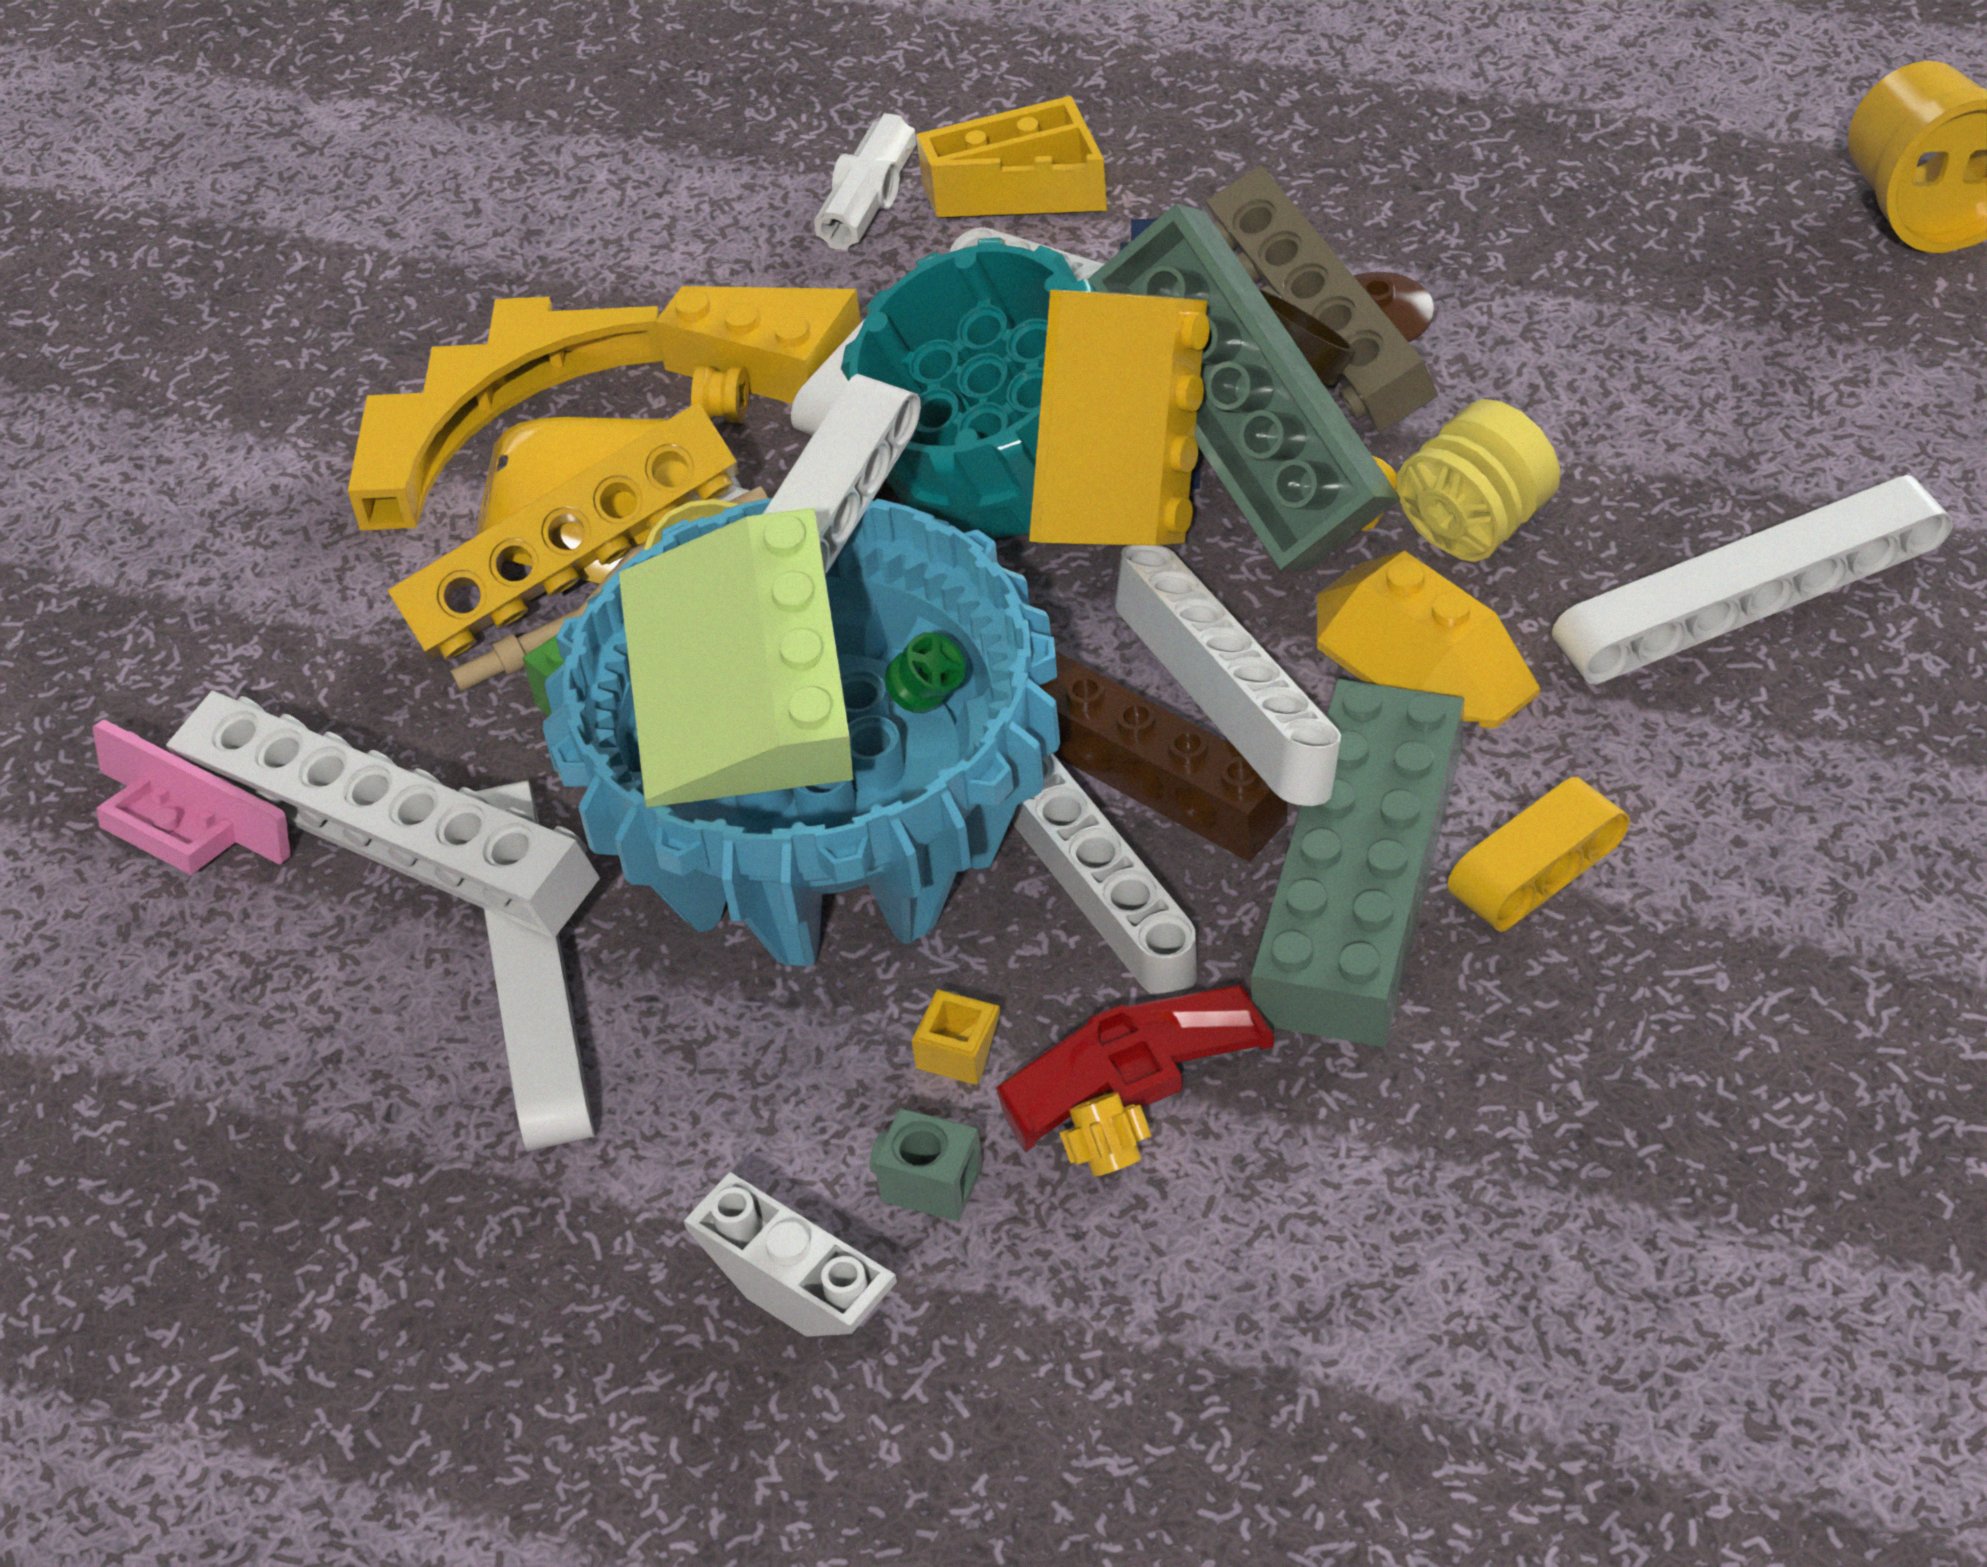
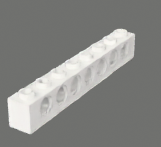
[166,690,600,939]

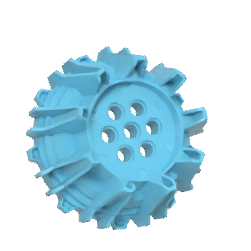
[543,498,1060,967]

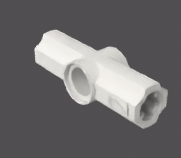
[814,113,917,251]

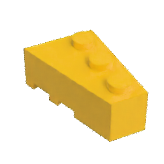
[916,96,1107,217]
[655,286,861,404]

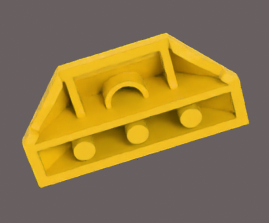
[1317,550,1540,728]

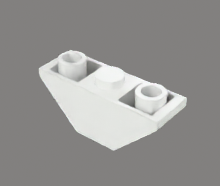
[684,1172,897,1337]

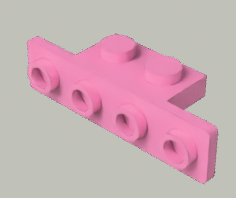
[92,720,291,875]

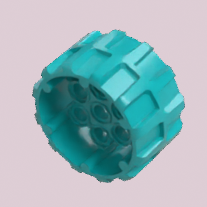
[841,237,1096,540]

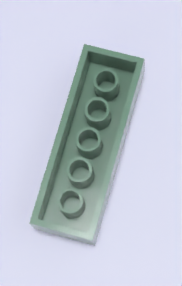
[1087,204,1401,571]
[1251,679,1464,1048]

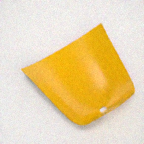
[477,417,698,584]

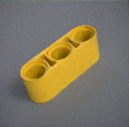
[1447,776,1630,932]

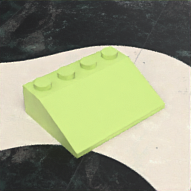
[618,508,853,808]

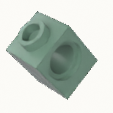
[870,1108,983,1222]

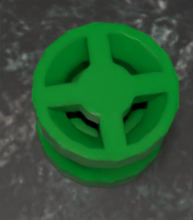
[884,632,966,714]

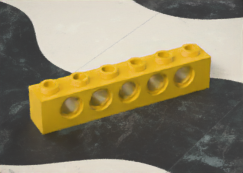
[387,401,739,660]

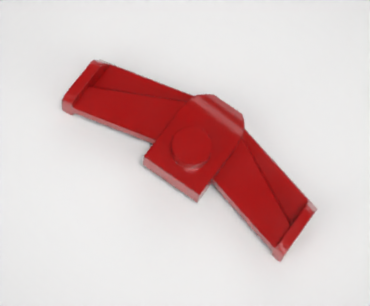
[996,984,1274,1153]

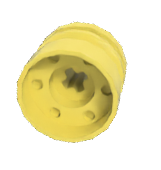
[1397,399,1561,562]

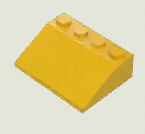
[1029,290,1210,546]

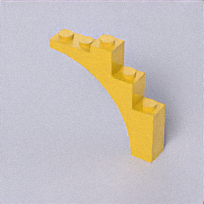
[348,296,663,530]

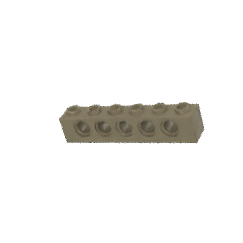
[1206,165,1438,432]

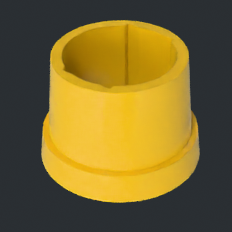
[1848,61,1987,253]

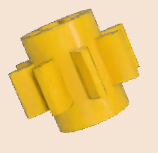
[1059,1092,1152,1177]

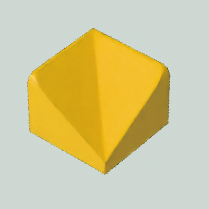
[911,989,1000,1085]

